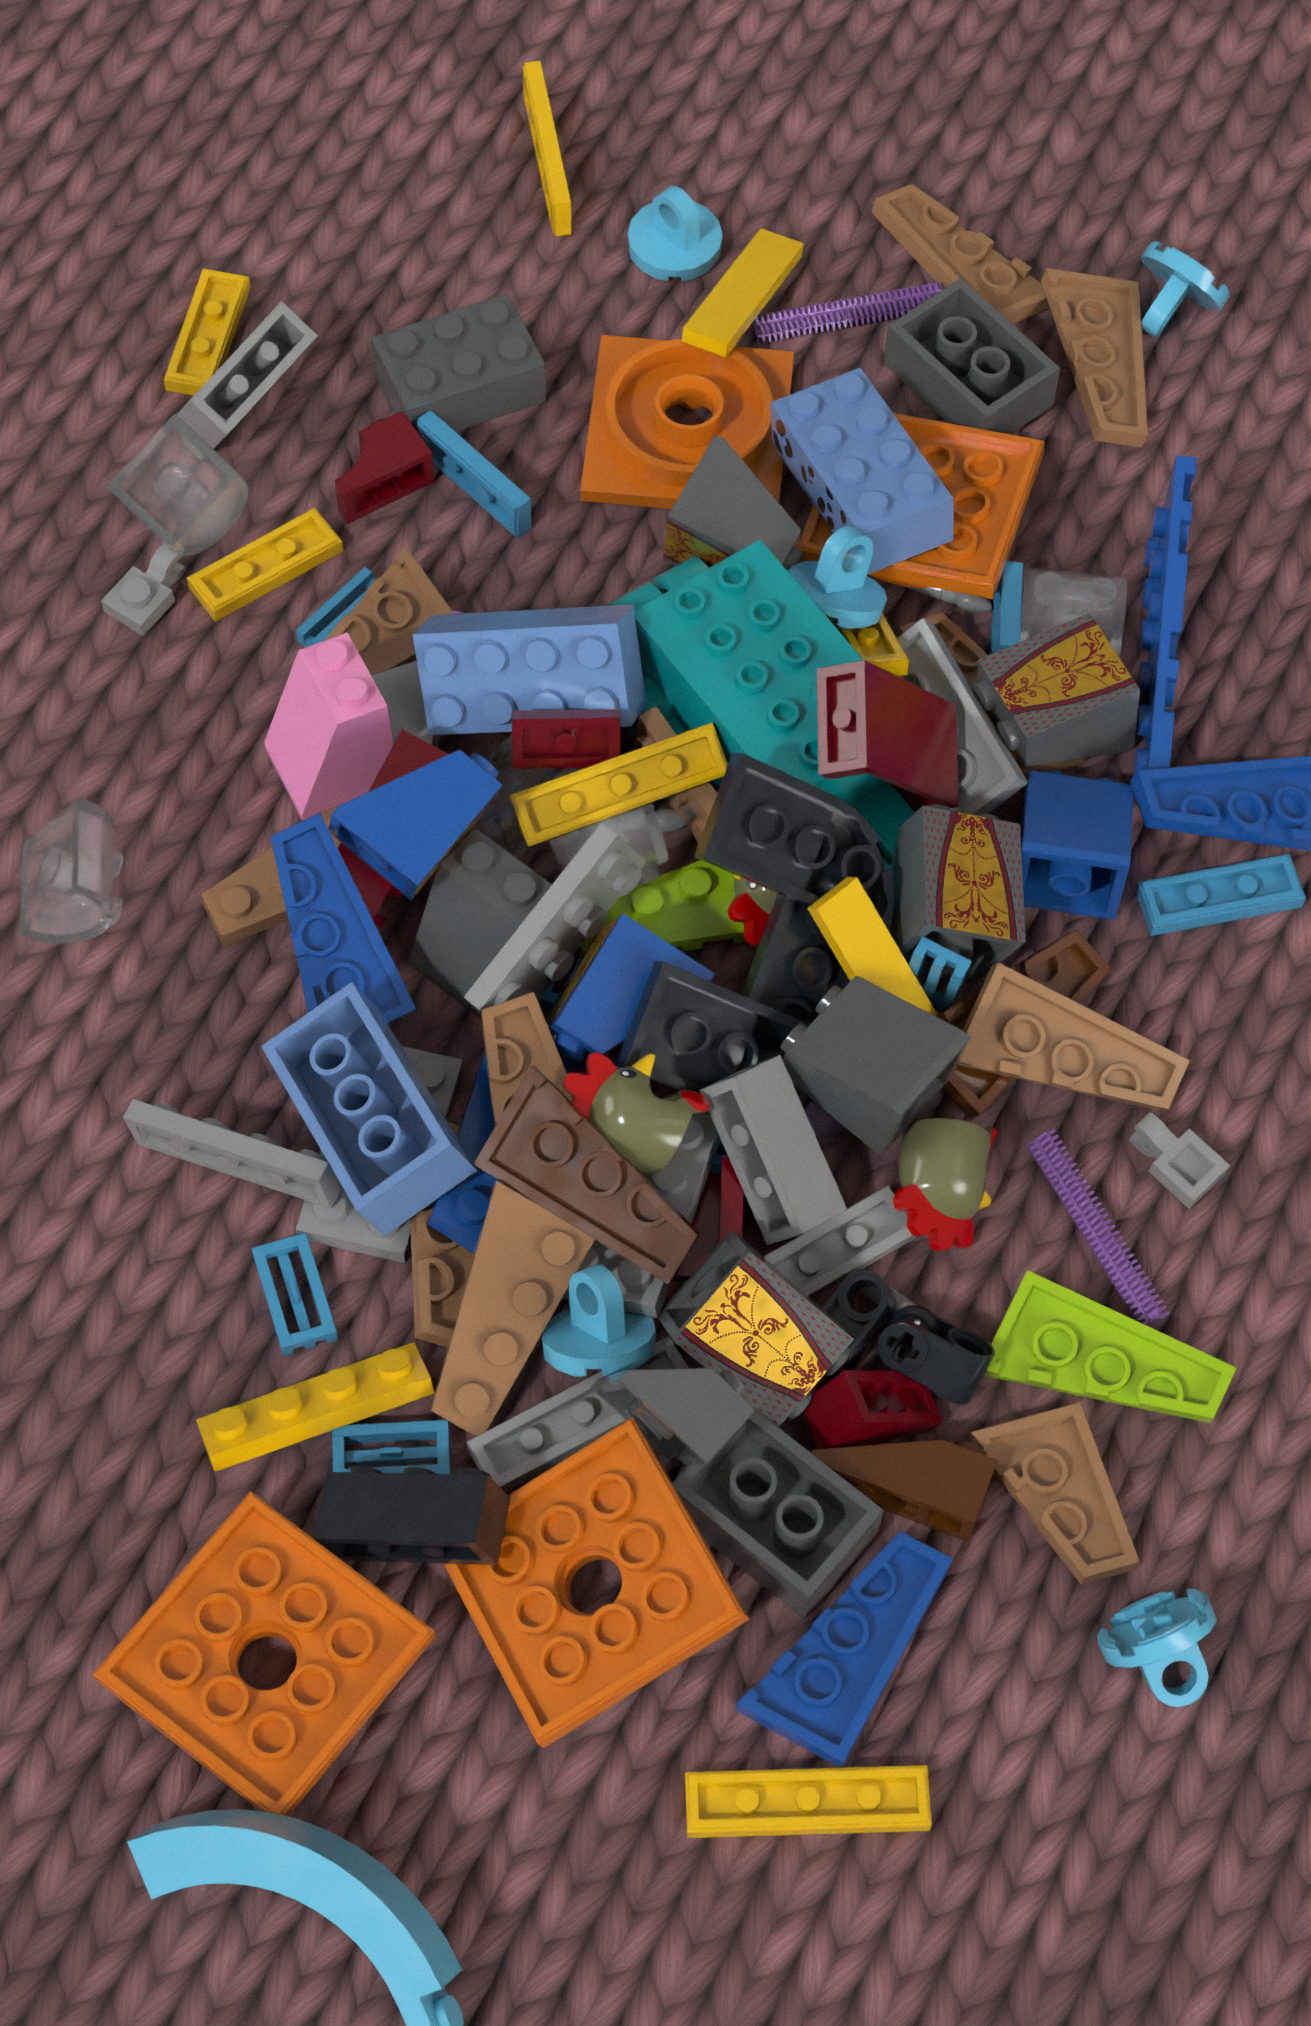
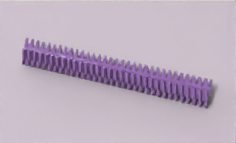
[754,281,942,344]
[1027,1129,1170,1326]

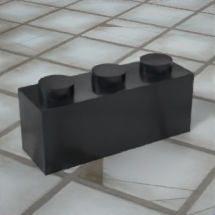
[313,1466,510,1565]

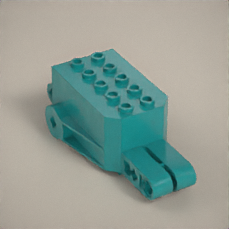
[607,539,915,870]

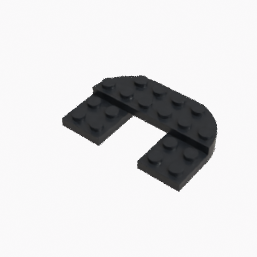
[615,753,894,1096]

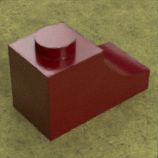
[335,411,434,524]
[803,1370,943,1449]

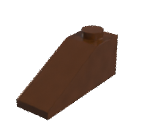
[811,1440,997,1542]

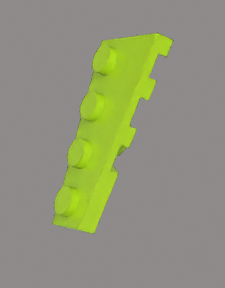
[577,860,747,958]
[984,1270,1237,1423]

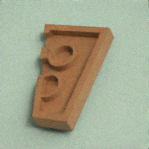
[324,546,453,675]
[969,1402,1140,1585]

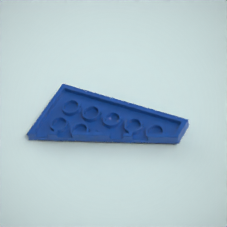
[1133,455,1197,777]

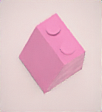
[264,632,394,821]

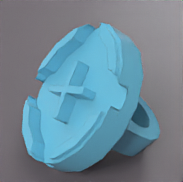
[628,185,723,281]
[1140,241,1230,338]
[788,526,887,629]
[541,1264,656,1377]
[1097,1589,1217,1707]

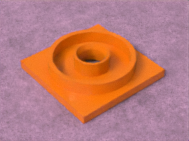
[580,335,794,509]
[798,413,1045,599]
[443,1417,750,1748]
[93,1491,436,1817]

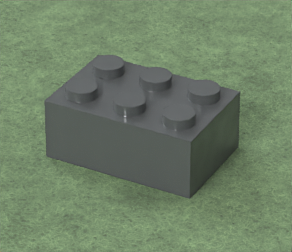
[884,278,1060,434]
[371,293,546,432]
[673,1410,883,1620]

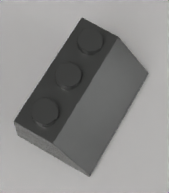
[591,1368,756,1467]

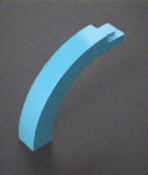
[127,1809,464,2026]

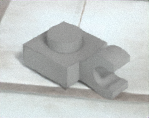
[101,543,186,637]
[1129,1112,1230,1209]

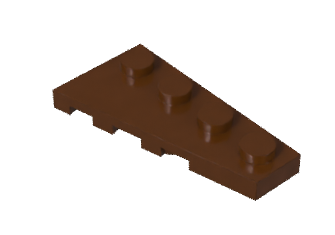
[934,929,1111,1118]
[474,1066,701,1284]

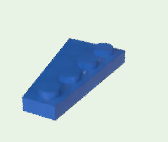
[1130,756,1311,851]
[271,813,416,1024]
[428,1052,574,1255]
[736,1531,953,1768]

